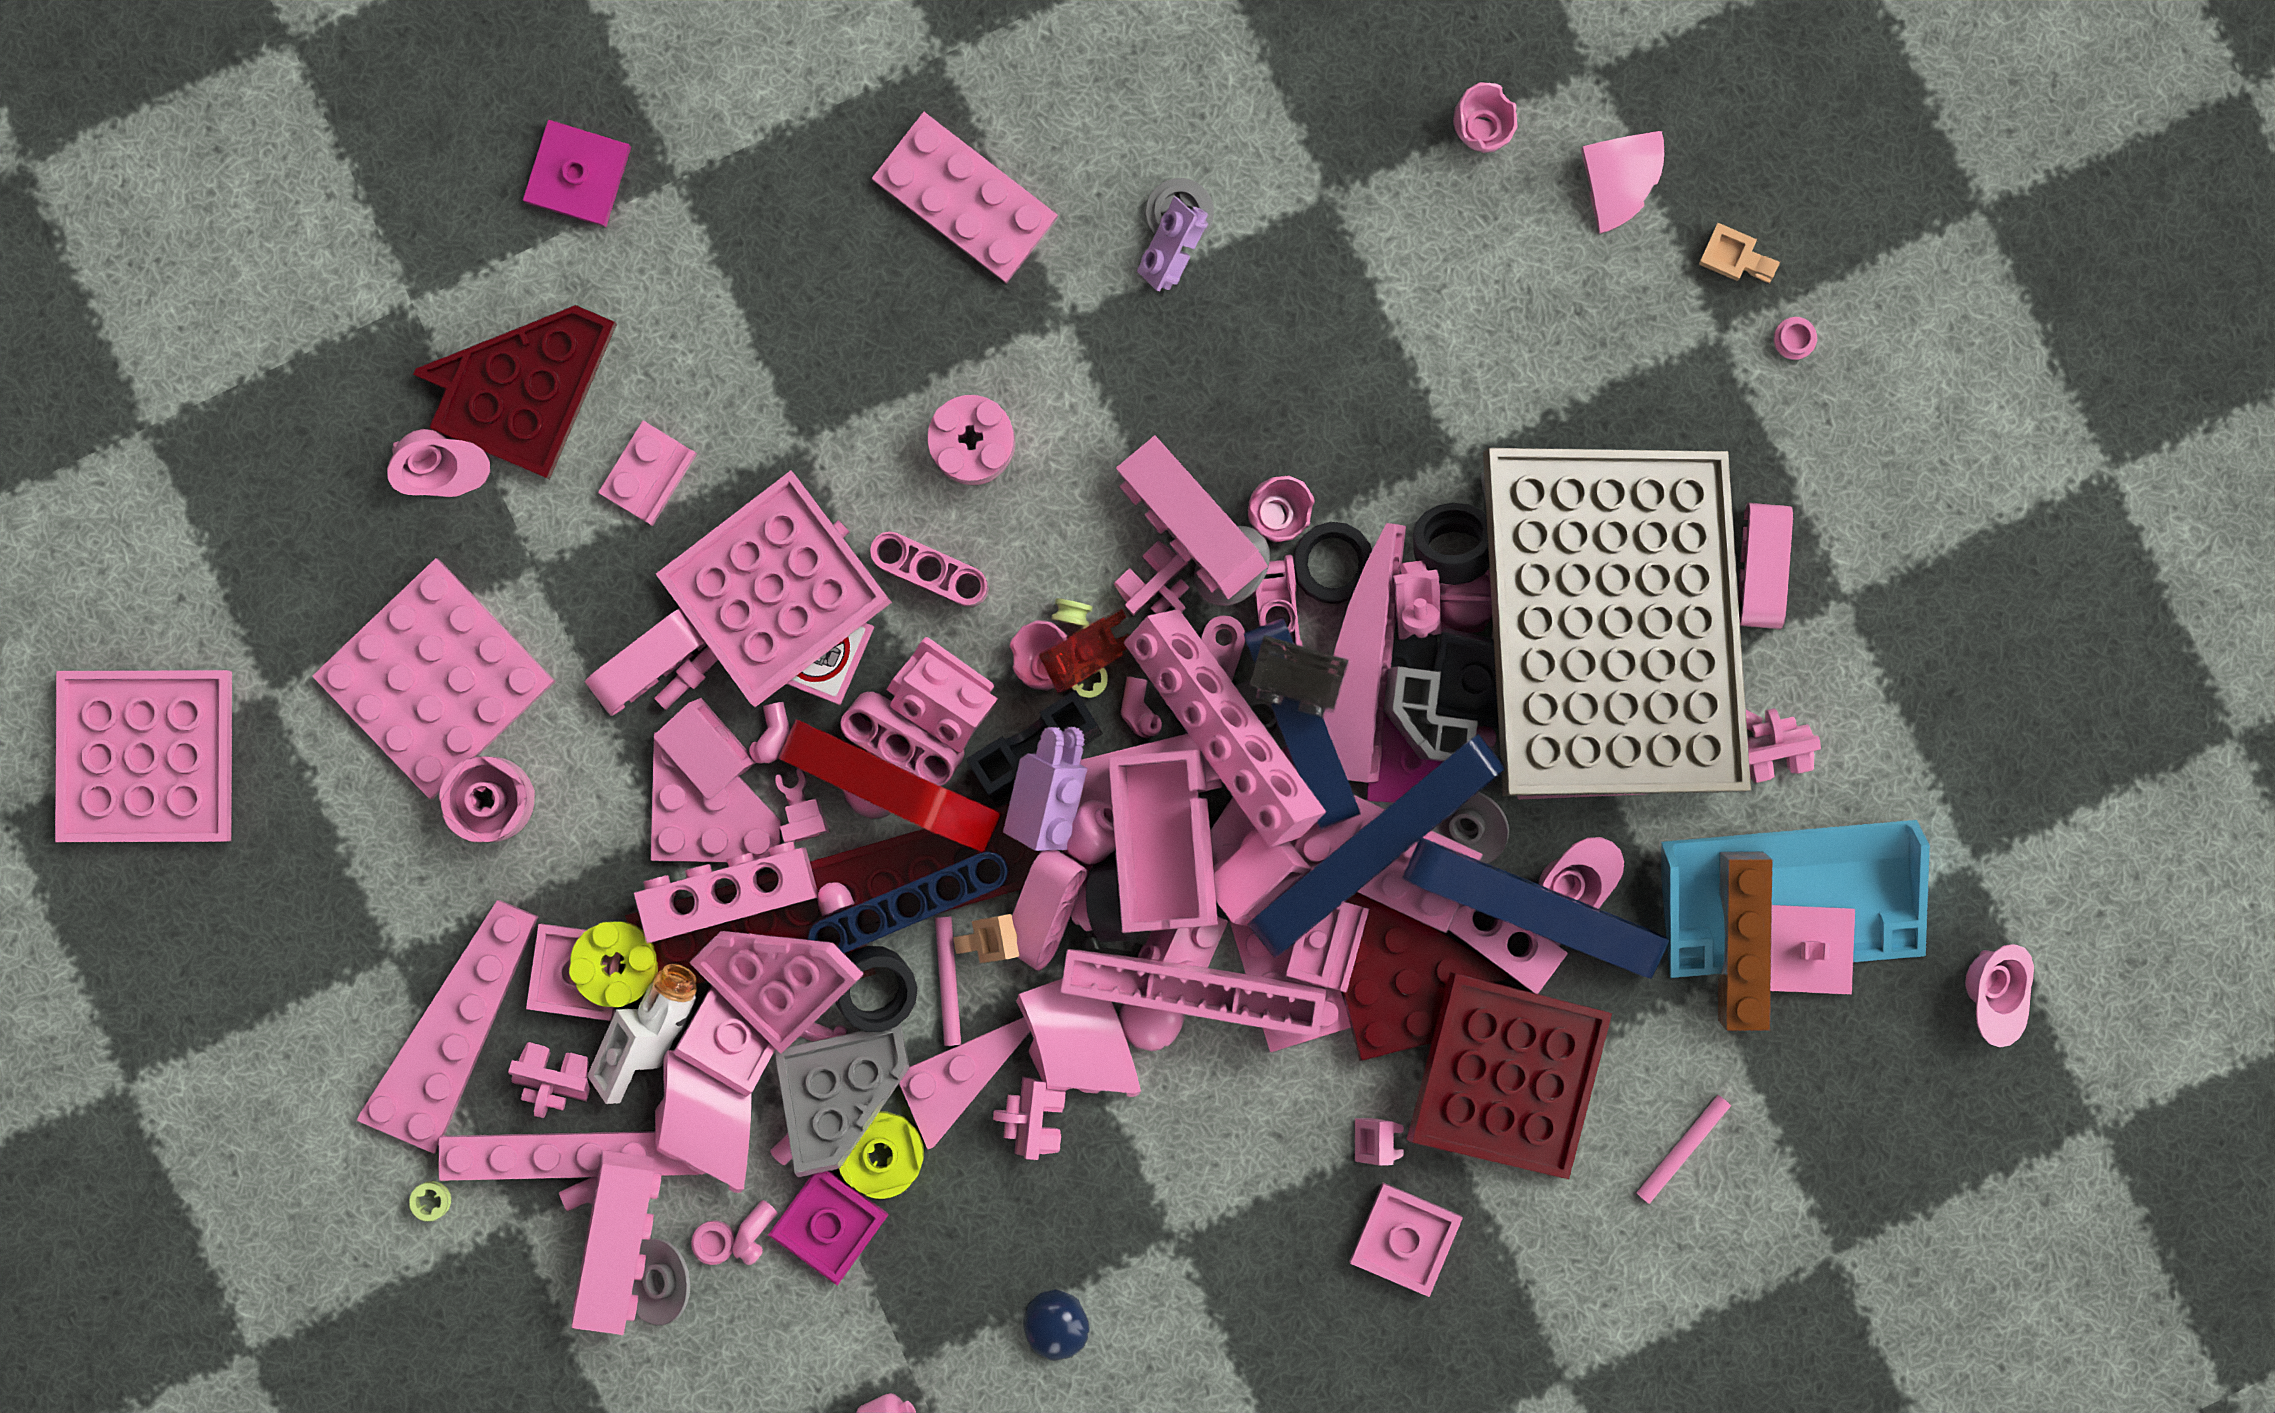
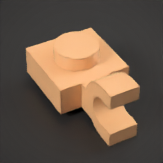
[1699,223,1780,283]
[953,914,1019,963]

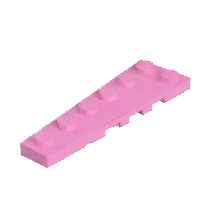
[357,900,539,1154]

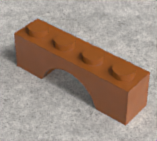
[1718,852,1773,1031]

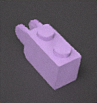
[1003,727,1087,851]

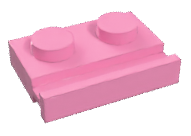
[598,421,697,526]
[1286,902,1369,992]

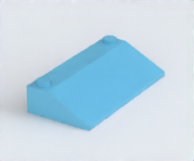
[1661,820,1930,978]

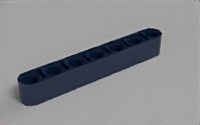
[1247,734,1505,958]
[1402,837,1670,979]

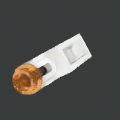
[587,964,696,1104]

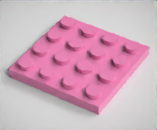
[656,470,892,707]
[312,558,556,799]
[55,670,232,842]

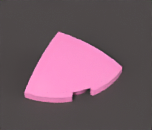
[1581,131,1664,234]

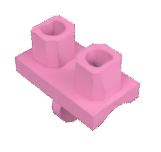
[1114,541,1189,616]
[1394,561,1441,640]
[1747,708,1821,783]
[508,1042,590,1118]
[993,1077,1066,1160]

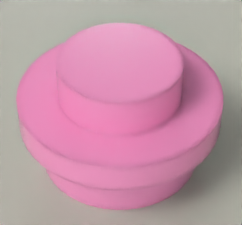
[1773,317,1817,360]

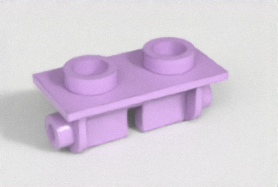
[1137,197,1208,291]

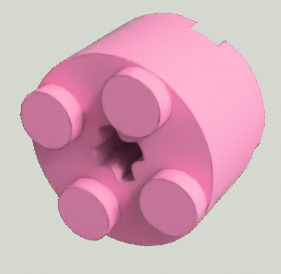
[928,395,1015,485]
[439,756,535,842]

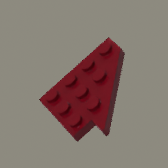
[413,305,617,480]
[1341,892,1509,1061]

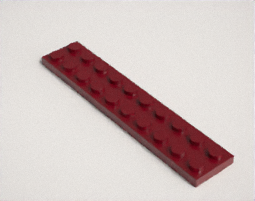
[625,804,1042,986]

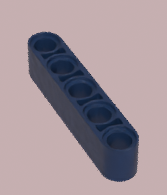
[1243,618,1361,830]
[808,852,1009,953]

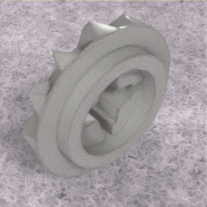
[1146,178,1214,247]

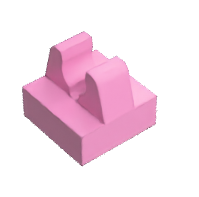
[1355,1118,1404,1166]

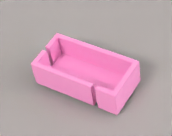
[1109,750,1218,933]

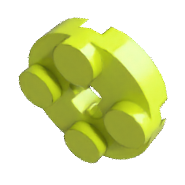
[569,921,658,1007]
[839,1111,924,1199]

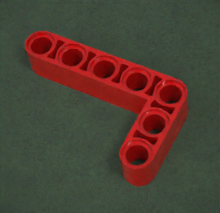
[778,719,1002,853]

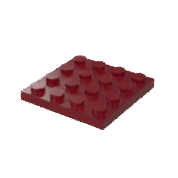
[1407,972,1612,1179]

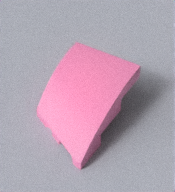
[1016,978,1141,1097]
[655,1050,751,1193]

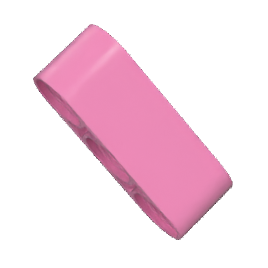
[1738,503,1793,629]
[870,532,989,607]
[585,608,707,716]
[840,692,964,786]
[1012,850,1087,971]

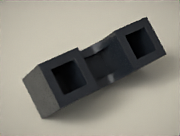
[966,690,1103,802]

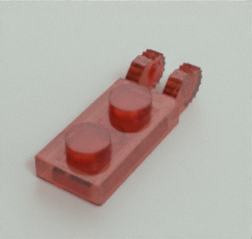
[1038,609,1132,693]

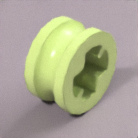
[1051,598,1093,628]
[1069,659,1108,698]
[409,1181,451,1221]

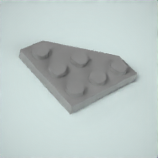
[774,1024,910,1177]

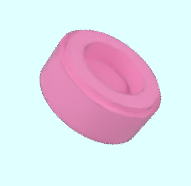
[691,1220,735,1265]

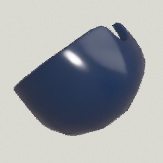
[1023,1289,1090,1361]

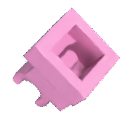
[775,769,830,843]

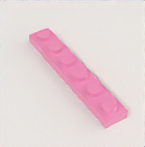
[439,1131,699,1181]

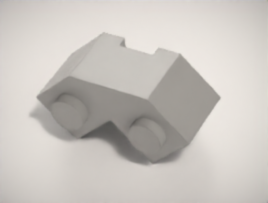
[1383,667,1478,762]

